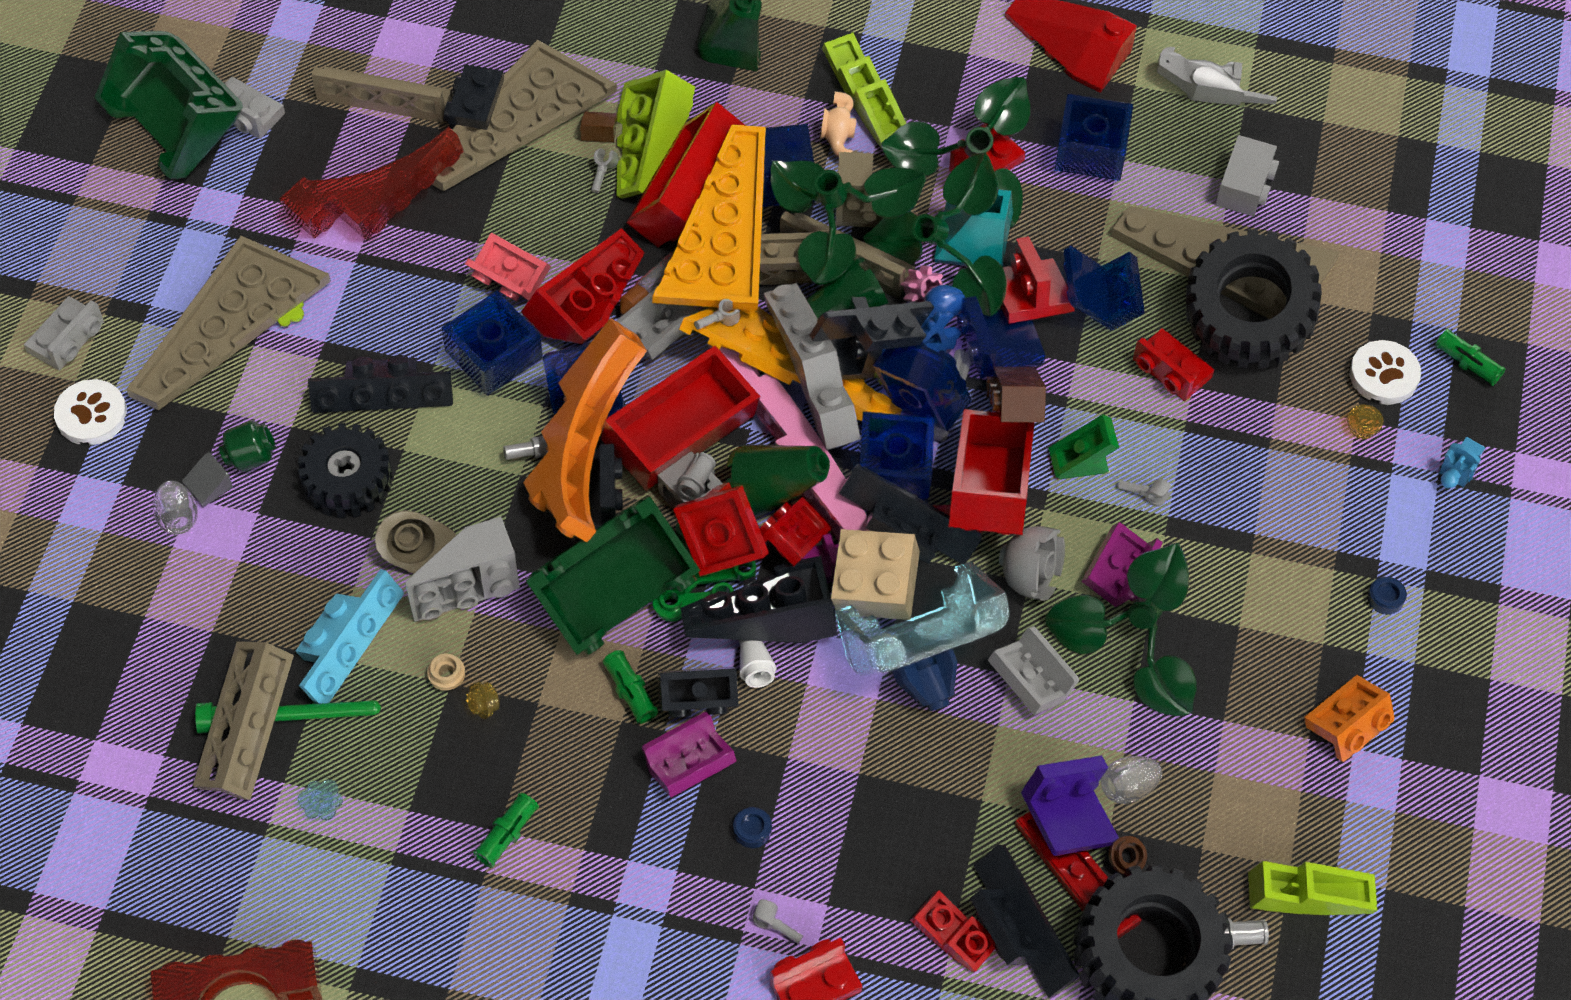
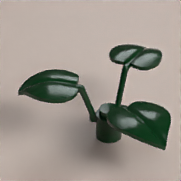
[881,77,1030,228]
[863,153,1007,317]
[771,161,926,285]
[1045,543,1197,716]

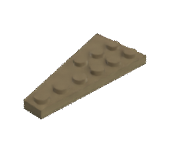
[416,40,617,191]
[1111,206,1340,319]
[126,236,331,410]

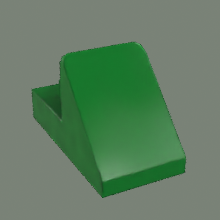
[1048,414,1119,479]

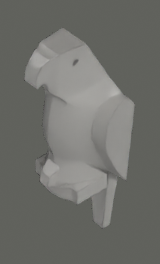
[1157,47,1277,105]

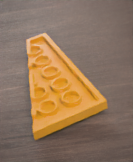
[652,125,766,310]
[679,307,902,430]

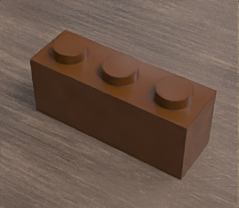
[986,366,1046,423]

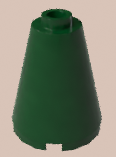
[807,255,889,319]
[727,444,830,516]

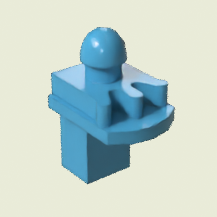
[1439,437,1485,489]

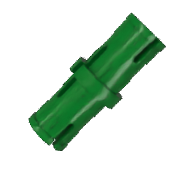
[1435,329,1506,386]
[602,650,658,724]
[473,793,539,868]

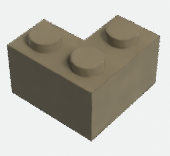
[835,152,883,228]

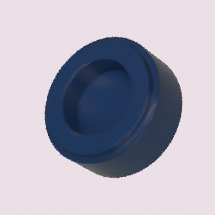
[1368,577,1407,615]
[733,807,772,848]

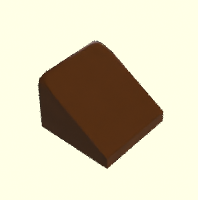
[580,111,617,142]

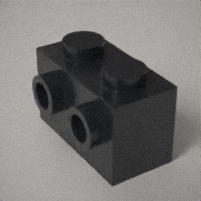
[658,667,738,717]

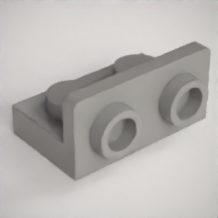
[225,77,285,139]
[24,296,104,371]

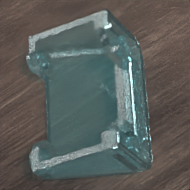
[835,561,1010,677]

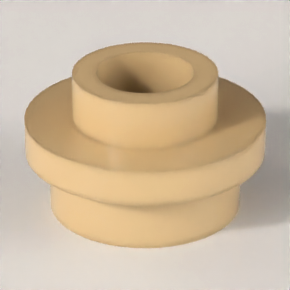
[427,653,465,690]

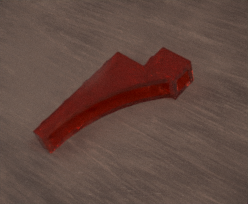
[279,127,464,240]

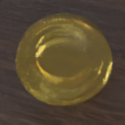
[1347,404,1384,439]
[466,682,499,719]

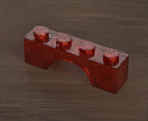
[151,940,323,1000]

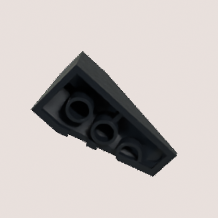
[680,556,838,643]

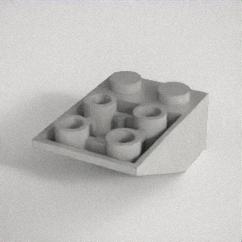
[405,516,520,622]

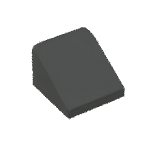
[182,452,233,507]

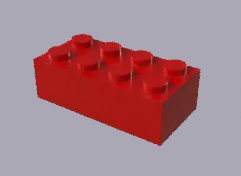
[627,102,746,247]
[601,345,761,491]
[949,409,1034,535]

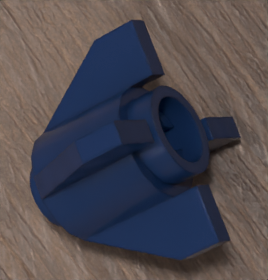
[891,648,958,712]

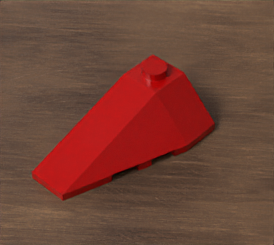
[1005,0,1137,93]
[521,228,645,344]

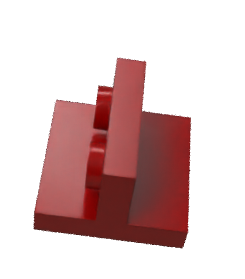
[1001,236,1075,324]
[673,482,769,576]

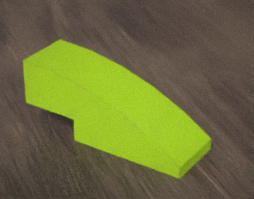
[1248,861,1377,915]

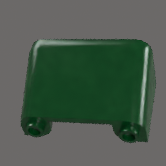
[698,0,762,72]
[94,31,243,179]
[526,495,701,655]

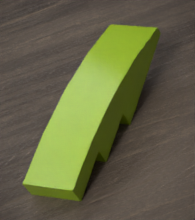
[822,33,907,149]

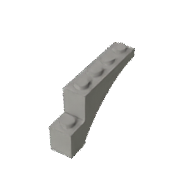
[764,283,861,450]

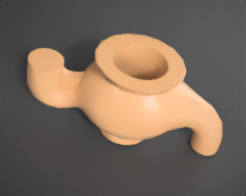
[820,91,856,158]

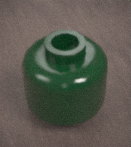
[219,420,276,472]

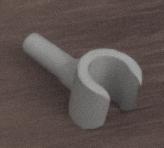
[591,148,619,193]
[694,299,740,330]
[1118,479,1171,507]
[753,899,803,944]

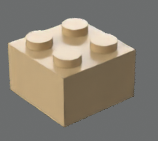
[831,529,920,620]

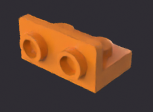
[1304,675,1395,762]

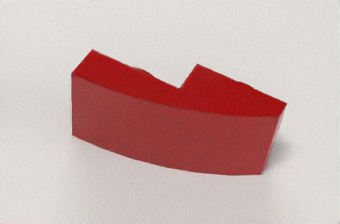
[910,890,995,972]

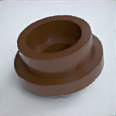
[1109,836,1147,874]

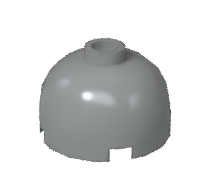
[999,526,1065,601]

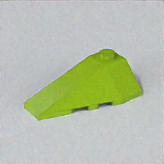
[617,70,695,199]

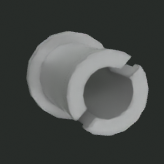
[677,452,716,500]
[1225,918,1269,950]

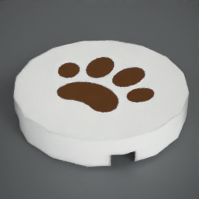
[1349,340,1421,405]
[54,379,127,445]

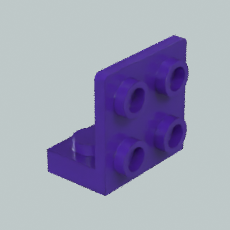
[1021,755,1119,856]

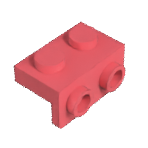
[465,233,551,302]

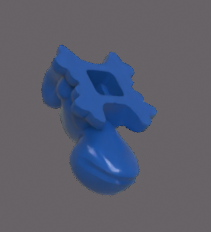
[881,285,967,374]

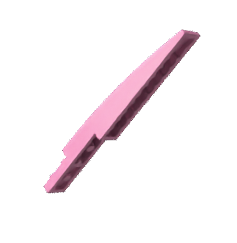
[708,337,870,541]

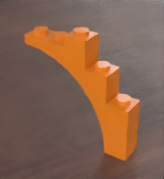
[523,318,647,542]

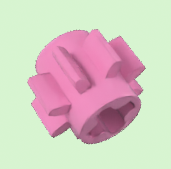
[901,265,943,303]

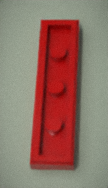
[1015,811,1142,939]

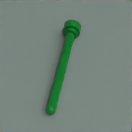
[195,700,381,734]

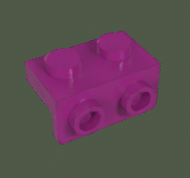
[1081,522,1163,607]
[642,712,737,798]

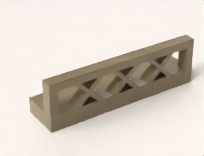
[311,67,453,123]
[780,211,915,299]
[759,231,841,285]
[193,642,294,800]

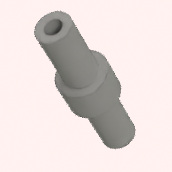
[503,436,548,460]

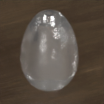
[153,480,198,535]
[1101,756,1162,804]

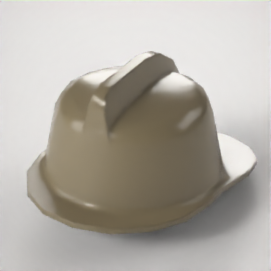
[375,510,456,573]

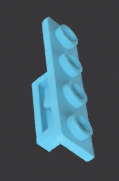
[295,569,404,704]

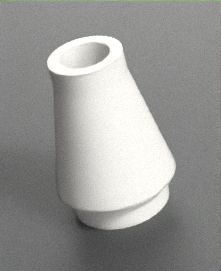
[739,640,776,688]

